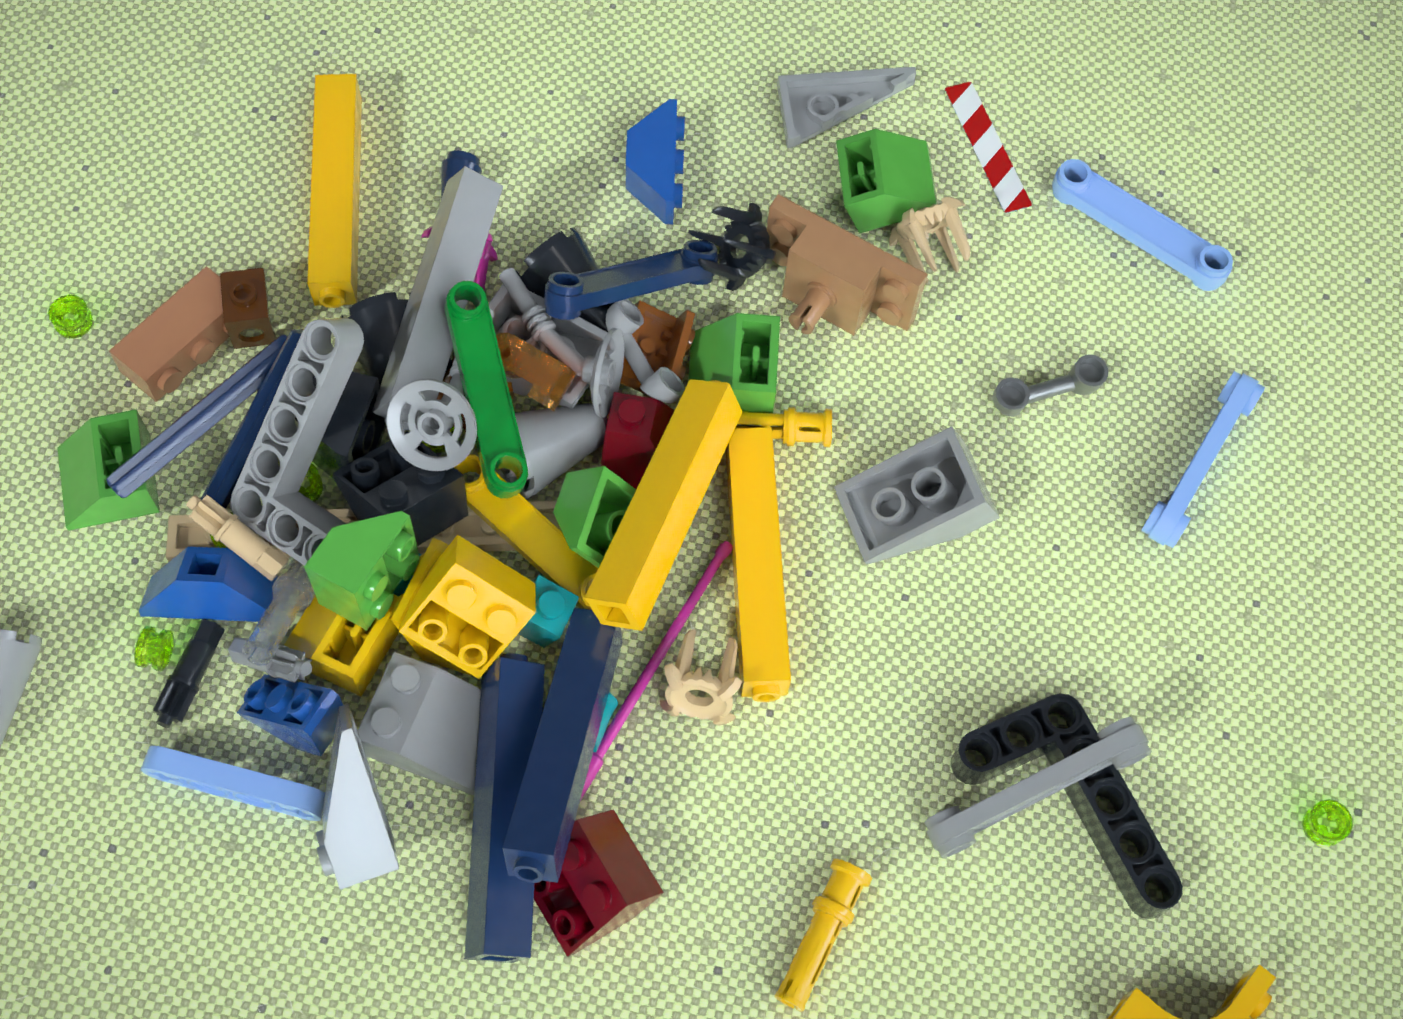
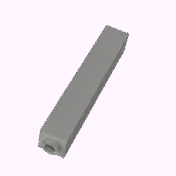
[372,166,503,430]

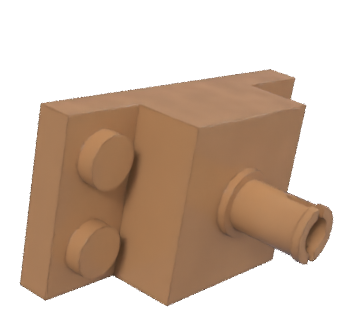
[767,194,928,336]

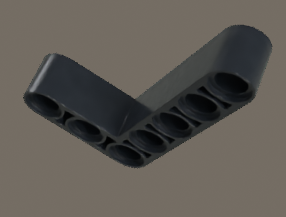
[951,693,1183,919]

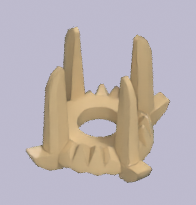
[889,197,970,283]
[660,629,742,726]

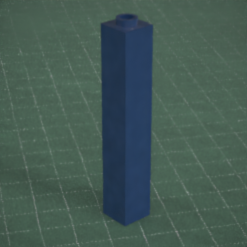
[502,608,622,883]
[464,653,545,963]

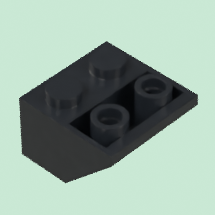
[333,431,468,546]

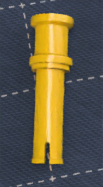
[735,407,832,448]
[774,859,873,1012]

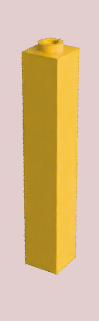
[307,74,362,308]
[584,379,743,631]
[725,427,791,702]

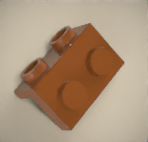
[620,300,695,398]

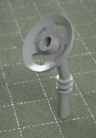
[499,268,625,417]
[387,308,495,471]

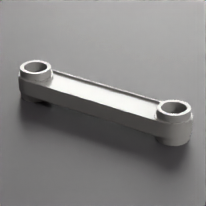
[924,716,1152,858]

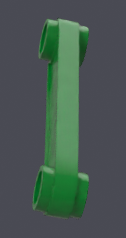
[445,281,528,498]

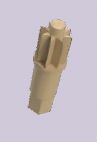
[186,495,289,581]

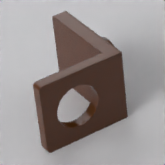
[220,268,277,349]

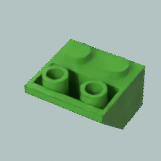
[836,129,938,234]
[688,313,780,413]
[57,409,160,531]
[304,511,420,630]

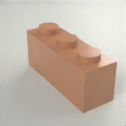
[109,266,229,402]

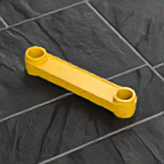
[454,454,598,610]

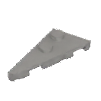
[777,67,916,148]

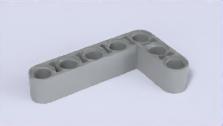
[230,318,364,566]

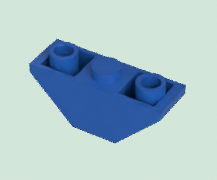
[626,99,685,225]
[139,546,289,623]
[237,674,343,756]

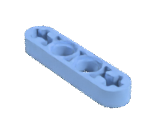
[141,745,325,821]

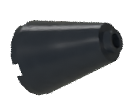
[516,227,615,332]
[341,292,411,386]

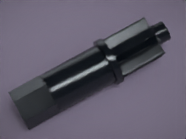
[153,619,225,728]

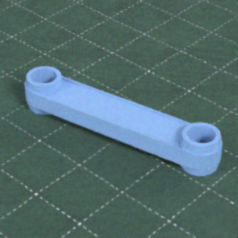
[1052,159,1233,291]
[1141,371,1265,548]

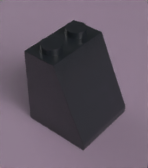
[257,371,387,479]

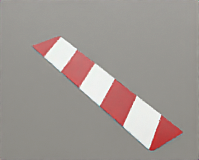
[945,82,1032,213]

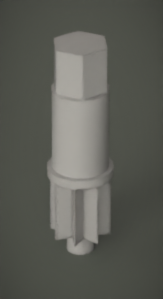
[228,638,312,683]

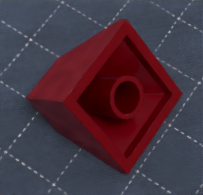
[601,392,675,490]

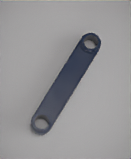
[544,240,718,320]

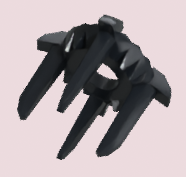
[688,202,776,291]

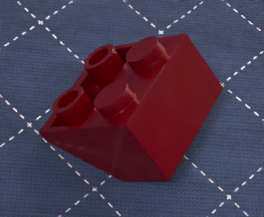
[534,809,664,957]

